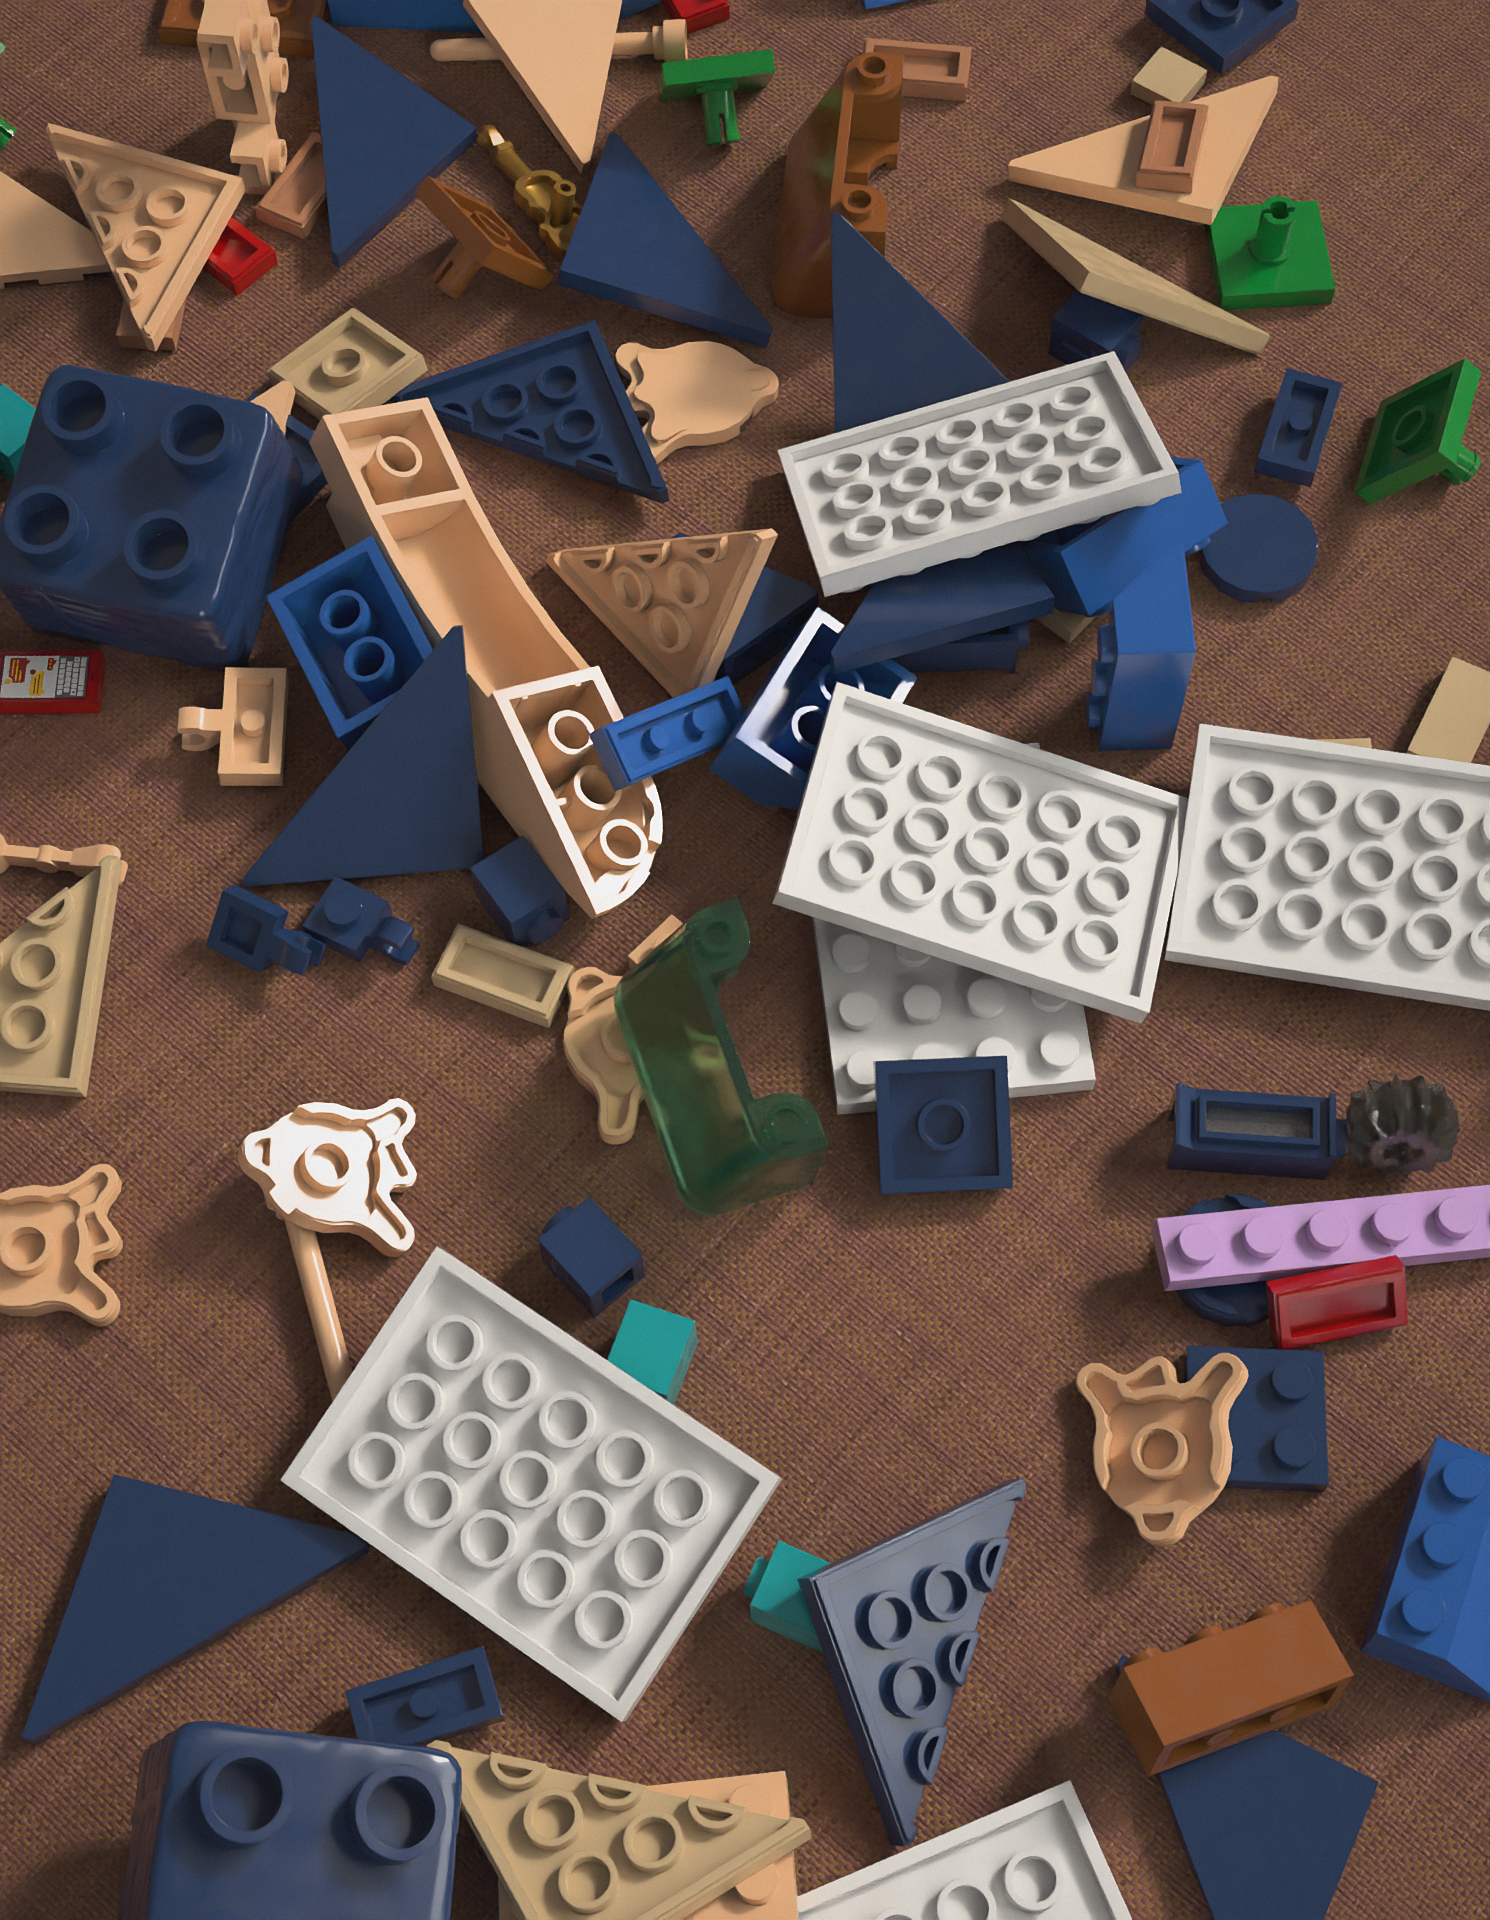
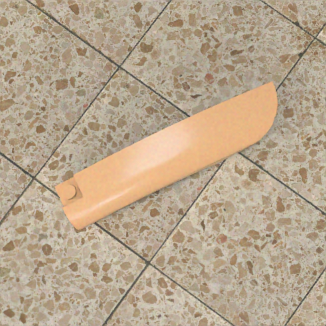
[309,397,662,919]

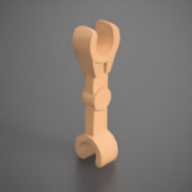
[0,833,128,885]

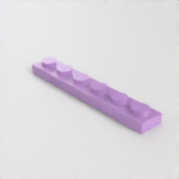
[1151,1185,1490,1291]

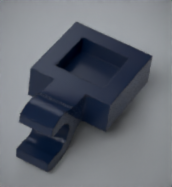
[302,876,420,966]
[206,885,328,975]

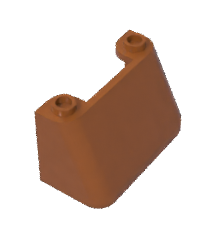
[772,52,904,318]

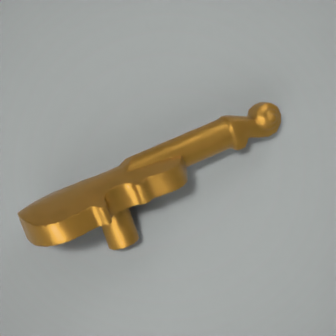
[476,124,583,260]

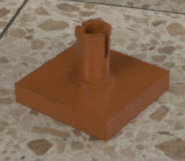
[414,176,555,299]

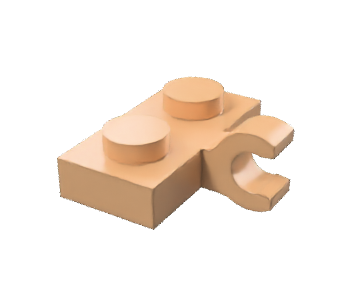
[177,667,289,786]

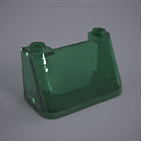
[613,898,829,1216]

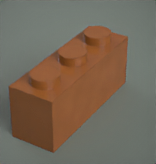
[1108,1600,1354,1777]

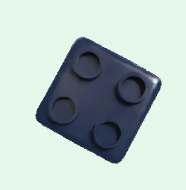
[0,365,304,673]
[117,1720,462,1920]

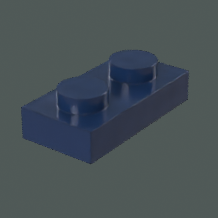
[1254,368,1343,487]
[345,1646,505,1746]

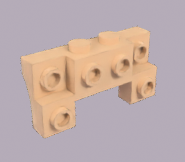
[196,0,289,195]

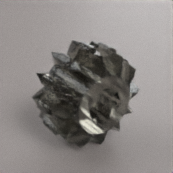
[1346,1074,1460,1178]

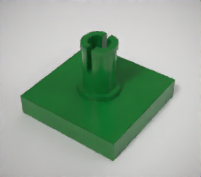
[657,49,775,146]
[1204,196,1335,311]
[1354,358,1481,504]

